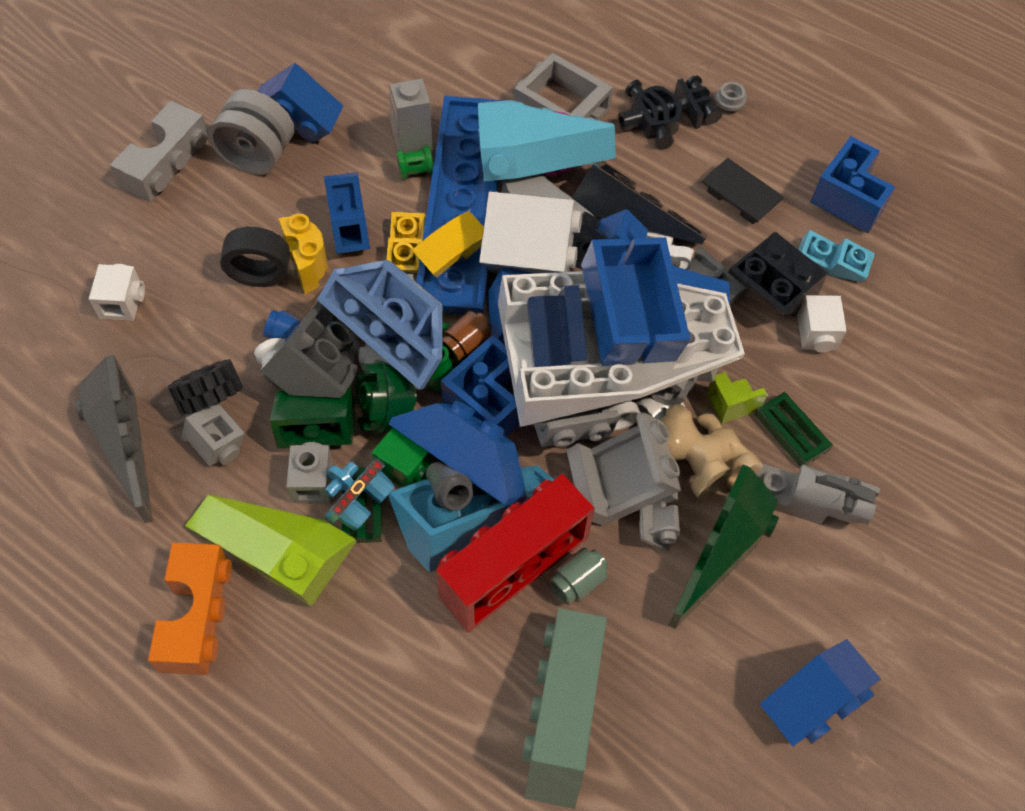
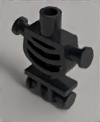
[618,75,722,149]

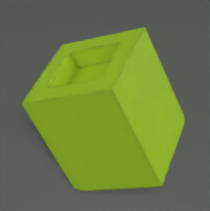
[706,372,768,424]

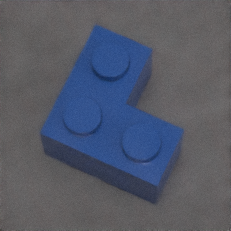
[257,62,344,143]
[810,136,895,233]
[441,335,520,437]
[760,639,881,746]

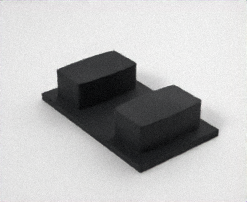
[701,158,784,224]

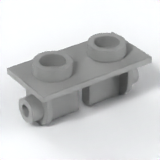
[639,493,680,551]

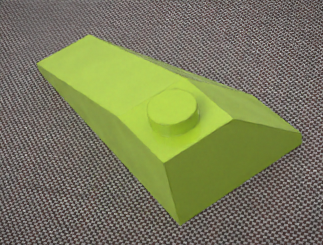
[185,494,357,607]

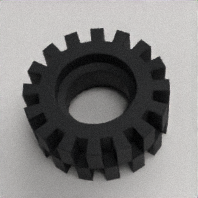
[167,359,243,415]

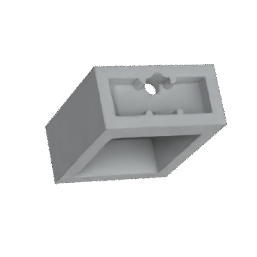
[513,53,613,120]

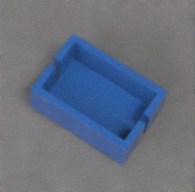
[581,237,691,366]

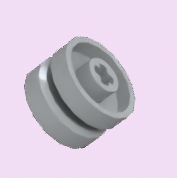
[208,89,294,175]

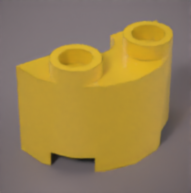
[278,213,328,294]

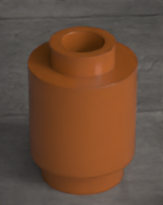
[442,311,492,363]

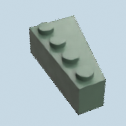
[522,608,607,809]

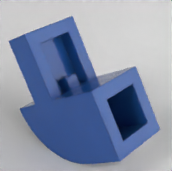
[324,172,370,254]

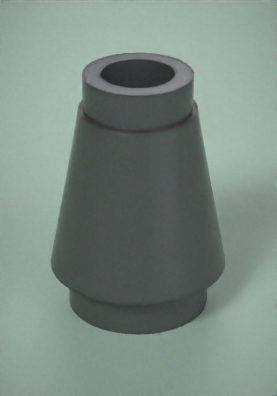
[426,462,473,510]

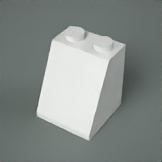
[479,192,582,274]

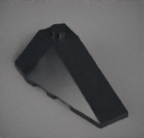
[572,161,707,245]

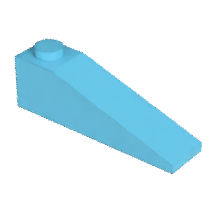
[478,100,616,181]

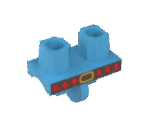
[324,458,395,531]

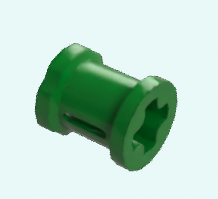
[396,145,433,180]

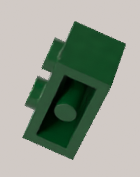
[270,387,356,449]

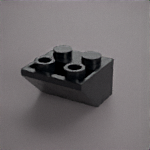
[728,232,828,316]

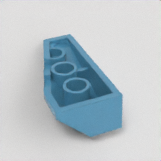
[389,465,554,573]

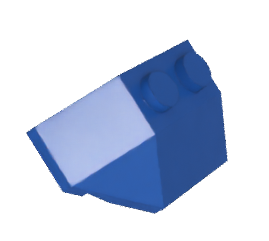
[389,401,527,505]

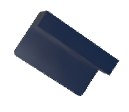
[527,285,588,367]

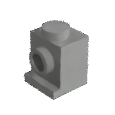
[181,402,245,466]

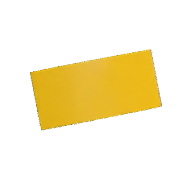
[412,211,484,278]
[387,212,426,273]

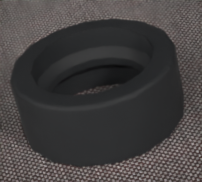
[220,226,290,287]

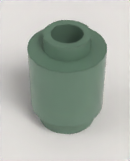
[548,547,608,605]

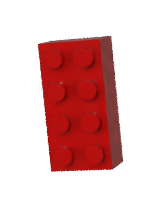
[436,474,595,633]

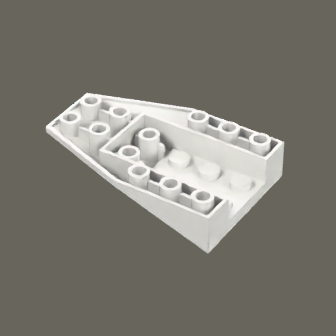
[498,271,745,427]

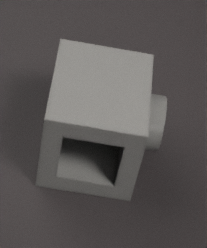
[286,442,333,503]

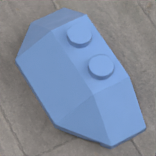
[317,260,442,390]

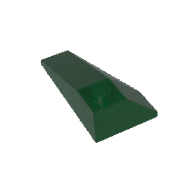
[668,464,779,629]

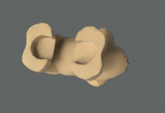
[660,404,764,501]

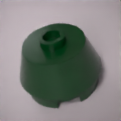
[354,359,417,434]

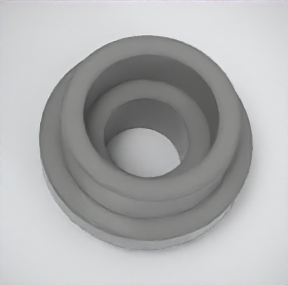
[715,82,747,111]

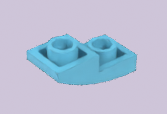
[799,230,875,282]

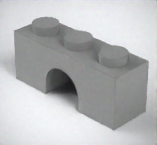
[110,101,209,202]

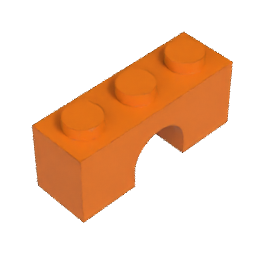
[148,542,232,675]

